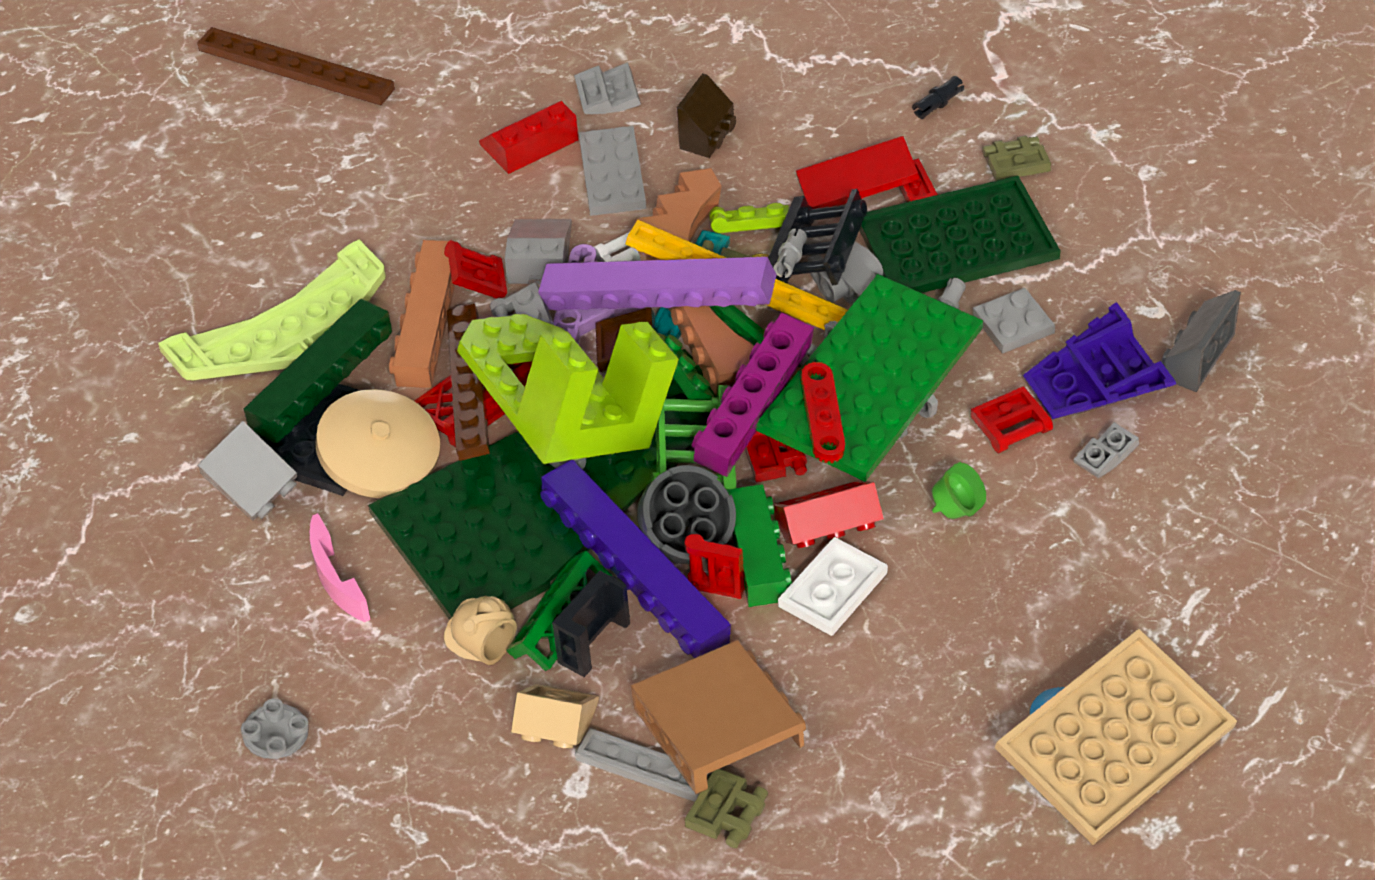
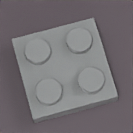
[973,288,1055,354]

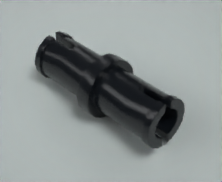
[912,76,964,119]

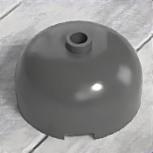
[637,465,736,564]

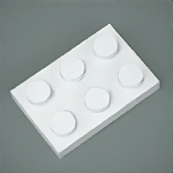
[778,537,888,636]

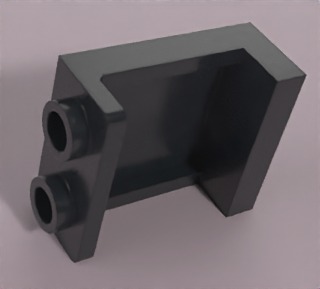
[552,571,630,677]

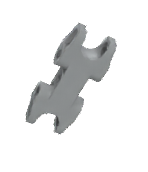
[808,241,884,306]

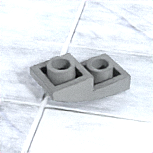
[1073,422,1139,478]

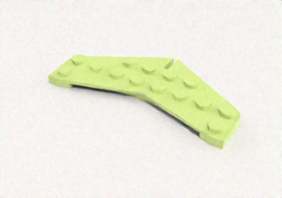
[158,239,386,380]

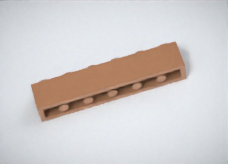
[389,240,457,388]

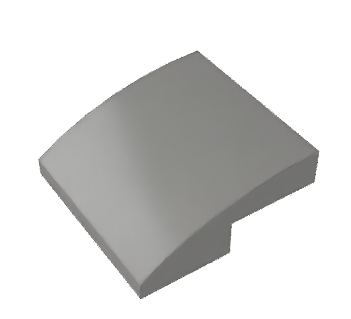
[574,62,641,114]

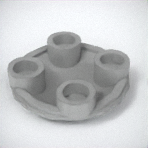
[241,699,309,759]

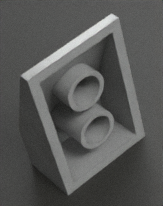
[505,219,572,284]

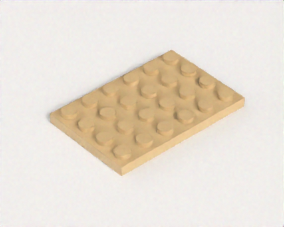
[995,629,1237,845]

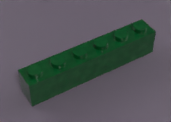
[243,299,392,444]

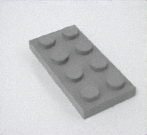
[579,126,646,216]

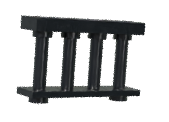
[768,189,867,286]

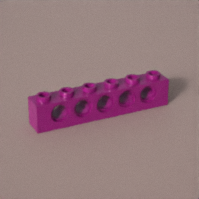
[692,312,814,477]

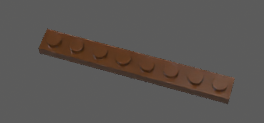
[197,27,395,106]
[447,303,490,461]

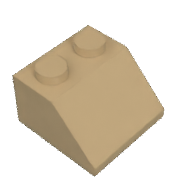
[511,684,599,748]

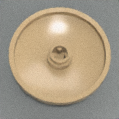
[316,389,440,498]

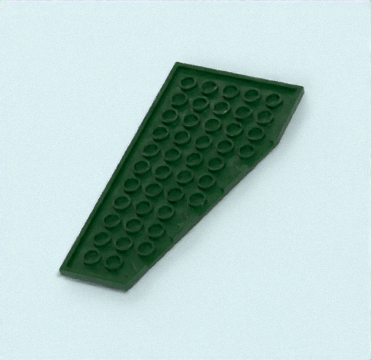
[368,349,716,620]

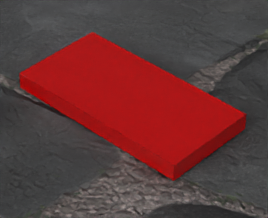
[796,136,920,209]

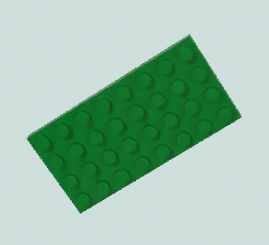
[756,274,984,482]

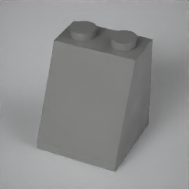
[198,421,297,521]

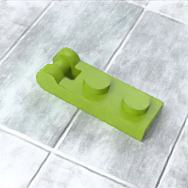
[709,203,789,233]

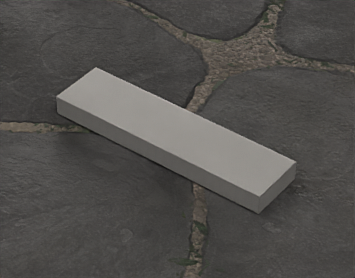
[575,728,712,802]

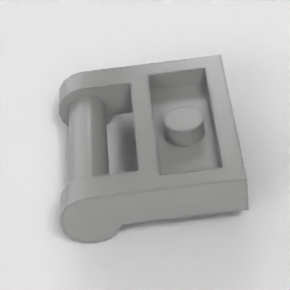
[490,282,554,325]

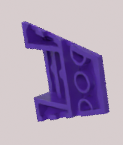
[1023,302,1176,419]

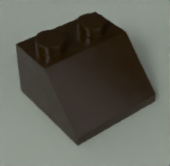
[677,73,736,158]

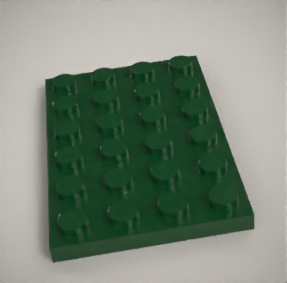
[859,176,1061,293]

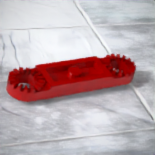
[801,362,845,463]

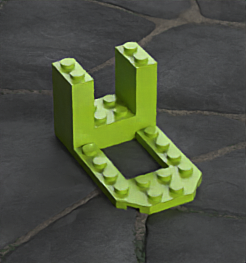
[457,314,679,464]

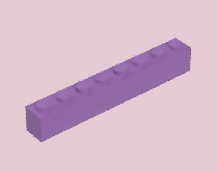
[538,257,776,311]

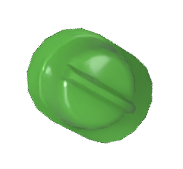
[931,462,986,520]

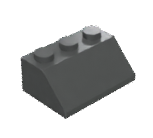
[1161,290,1241,392]

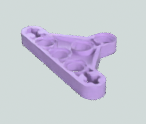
[553,244,645,343]

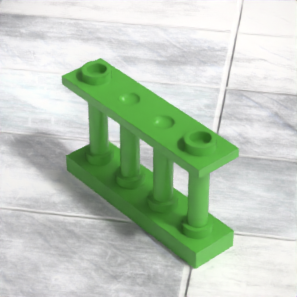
[651,385,736,490]

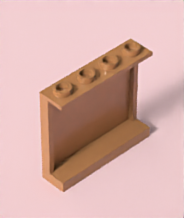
[631,640,806,794]

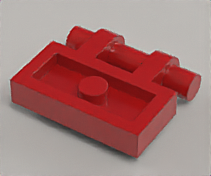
[745,431,807,483]

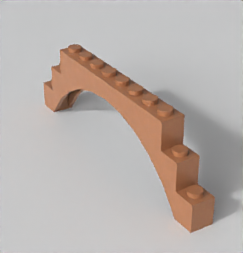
[634,168,801,396]

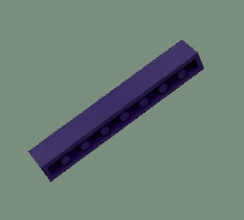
[540,460,731,658]

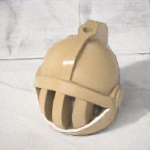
[444,596,517,665]

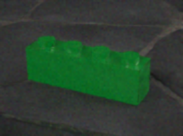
[727,484,792,607]

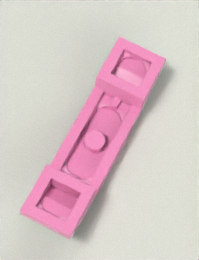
[309,513,370,622]

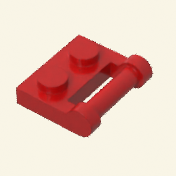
[444,240,507,299]
[971,386,1053,453]
[685,534,745,599]

